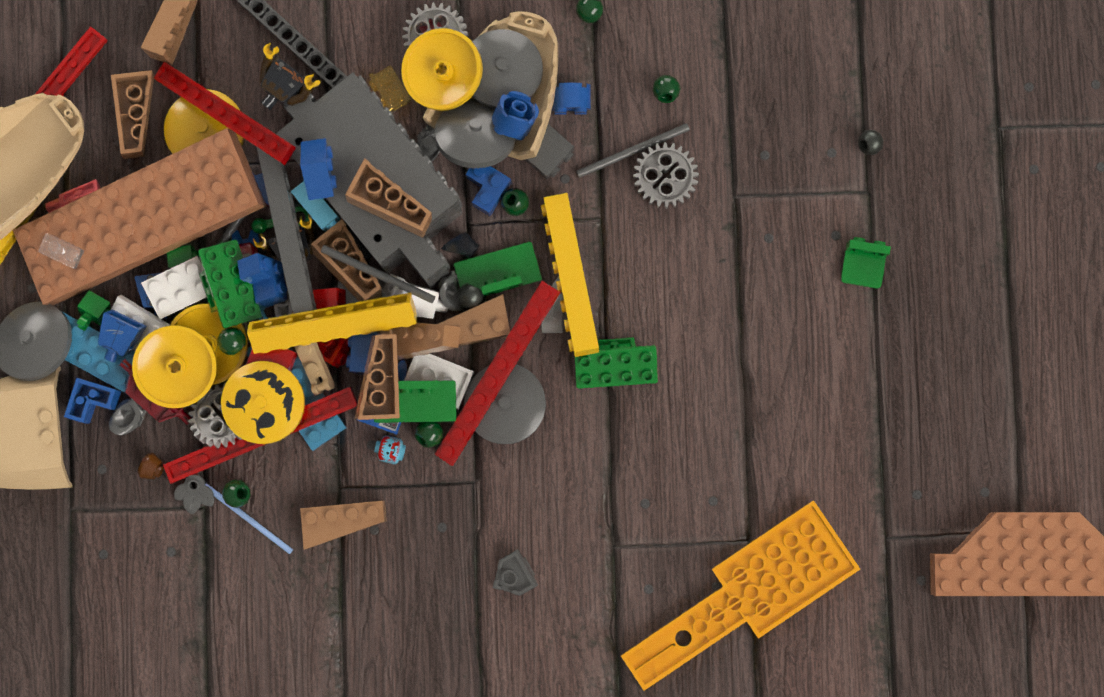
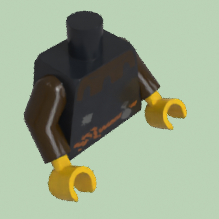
[259,43,320,110]
[253,214,317,271]

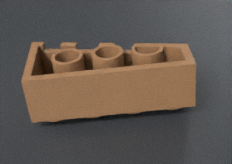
[141,0,198,66]
[111,70,154,159]
[345,158,432,238]
[311,219,382,302]
[437,294,510,346]
[380,323,460,361]
[354,334,400,420]
[300,501,387,550]

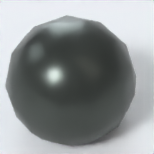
[858,130,884,155]
[458,283,484,308]

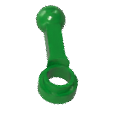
[251,207,309,234]

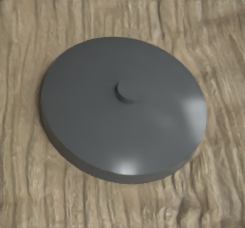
[472,29,543,109]
[435,99,516,168]
[0,302,72,381]
[464,364,546,444]

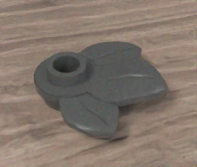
[174,474,214,514]

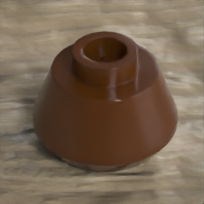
[138,453,164,480]

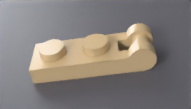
[294,342,335,396]

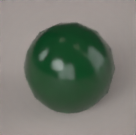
[576,0,604,23]
[652,75,681,103]
[501,188,529,216]
[217,327,246,356]
[415,422,443,448]
[222,479,251,508]

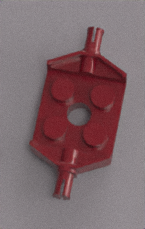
[119,359,192,425]

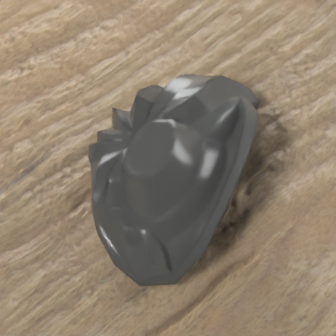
[417,125,440,162]
[438,271,464,311]
[109,398,146,435]

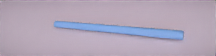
[205,483,293,554]

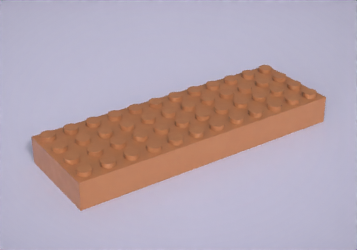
[13,128,266,306]

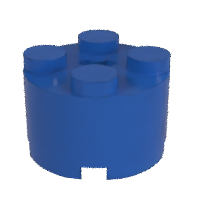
[552,83,591,115]
[492,91,539,140]

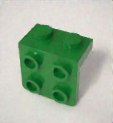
[841,237,891,289]

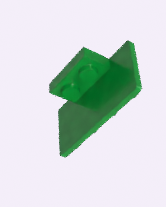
[198,240,262,329]
[454,242,542,297]
[575,337,658,389]
[374,380,456,423]

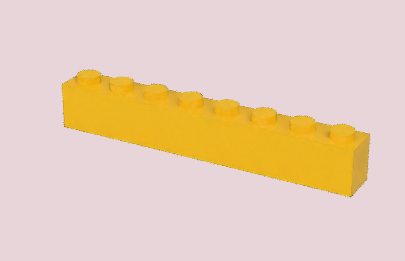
[541,193,599,357]
[247,292,417,354]

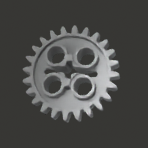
[402,2,468,48]
[633,142,699,209]
[188,383,242,448]

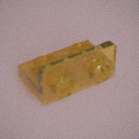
[369,65,412,112]

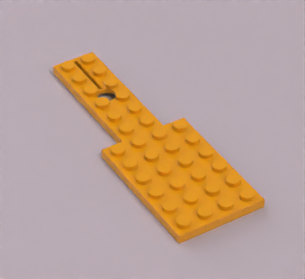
[621,500,860,691]

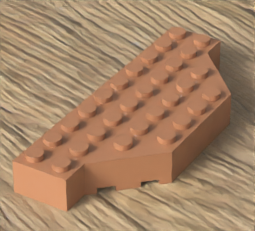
[930,512,1104,596]

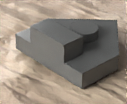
[492,549,538,596]

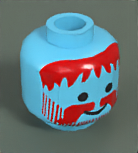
[374,435,406,464]

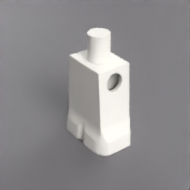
[382,274,448,319]

